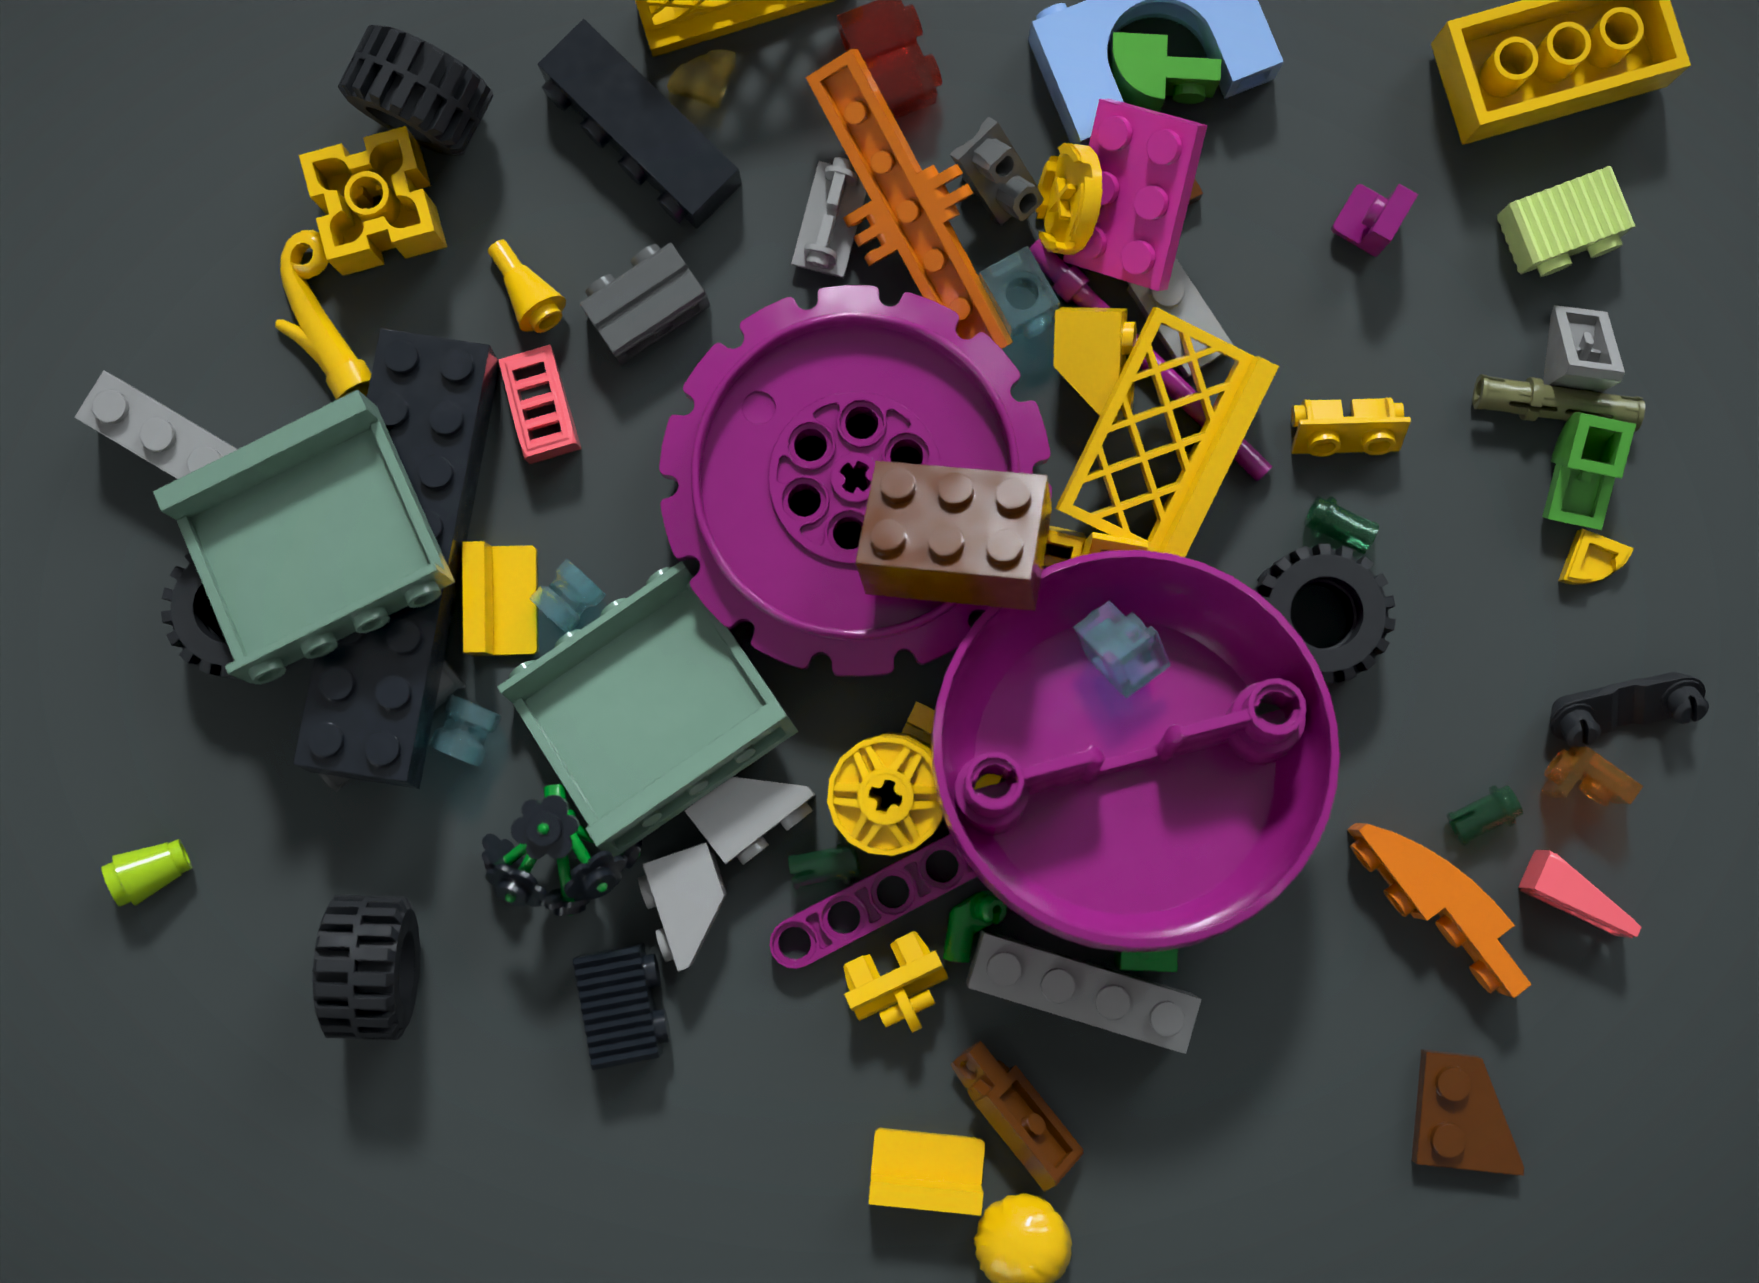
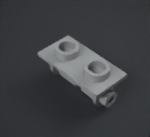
[791,157,867,278]

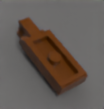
[950,1041,1084,1192]

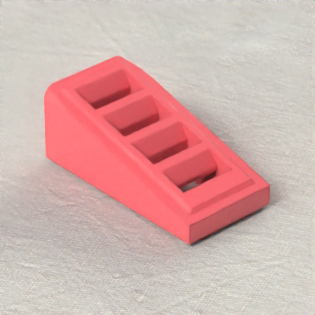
[498,345,582,464]
[1518,850,1642,938]

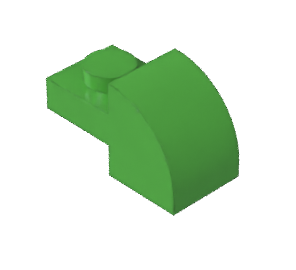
[1107,32,1222,112]
[1542,412,1636,530]

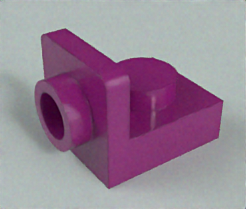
[1331,183,1419,257]

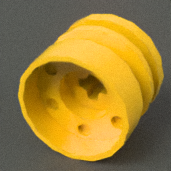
[827,732,944,856]

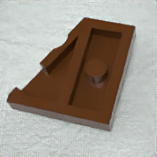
[1411,1049,1524,1176]

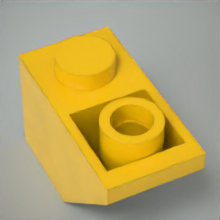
[1053,307,1137,422]

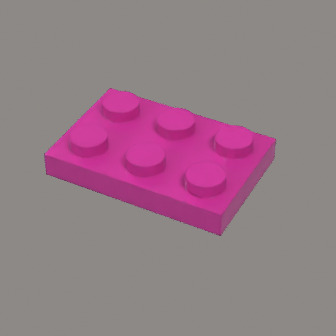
[1063,99,1208,291]

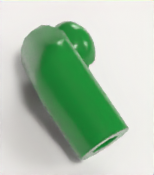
[943,890,1007,963]

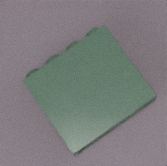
[153,390,455,684]
[497,561,798,857]

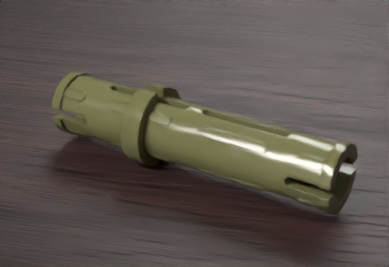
[1472,374,1645,432]

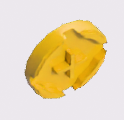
[1035,143,1102,255]

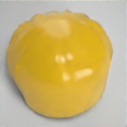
[973,1193,1072,1283]

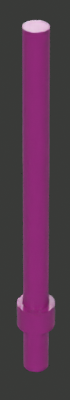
[1025,239,1272,482]

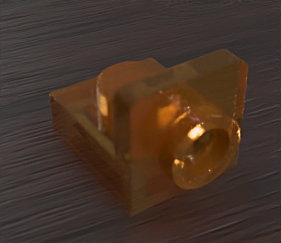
[1541,747,1643,806]

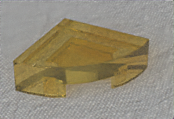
[667,50,736,108]

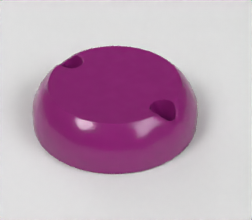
[931,550,1340,952]

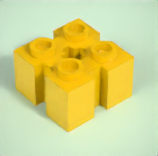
[299,126,447,276]

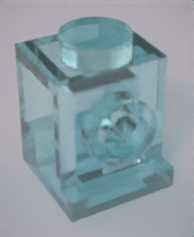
[1073,601,1171,698]

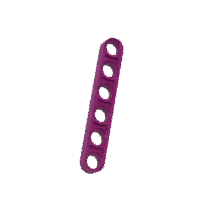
[769,833,977,969]

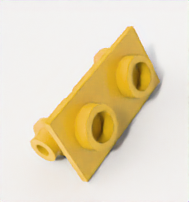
[1291,397,1411,457]

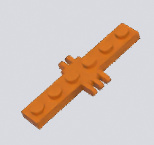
[805,49,1014,349]

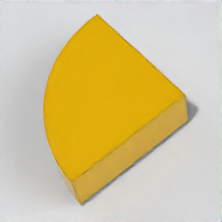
[1558,529,1634,585]

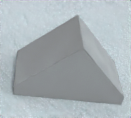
[1543,305,1625,392]

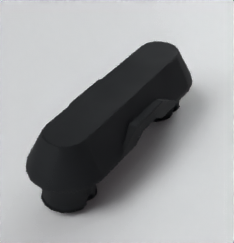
[1549,672,1709,748]

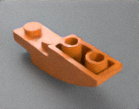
[1347,823,1532,998]

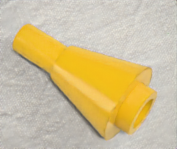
[488,240,566,333]

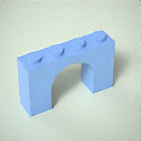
[1028,0,1284,146]

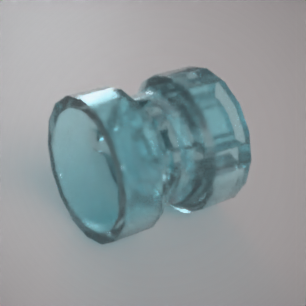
[529,558,607,633]
[428,694,502,767]

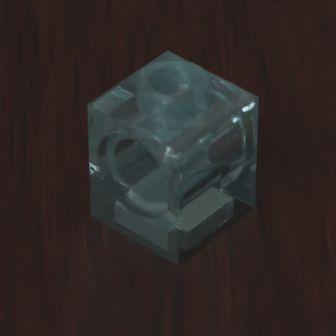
[979,246,1060,340]

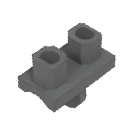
[949,117,1044,226]

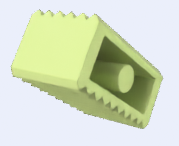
[1497,166,1635,277]

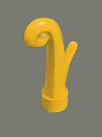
[275,230,371,400]

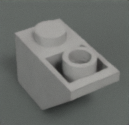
[685,777,815,865]
[638,842,728,971]

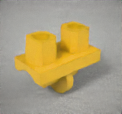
[843,931,949,1033]

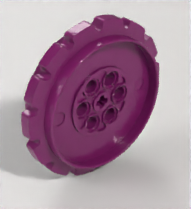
[659,285,1052,677]

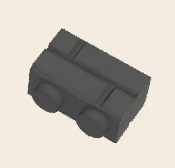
[580,242,711,365]

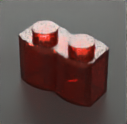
[837,0,943,119]

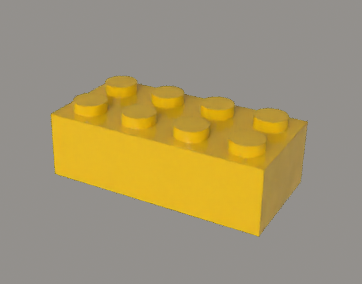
[1431,0,1691,145]

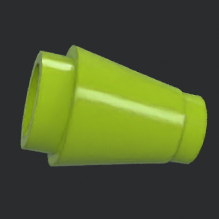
[101,839,192,907]

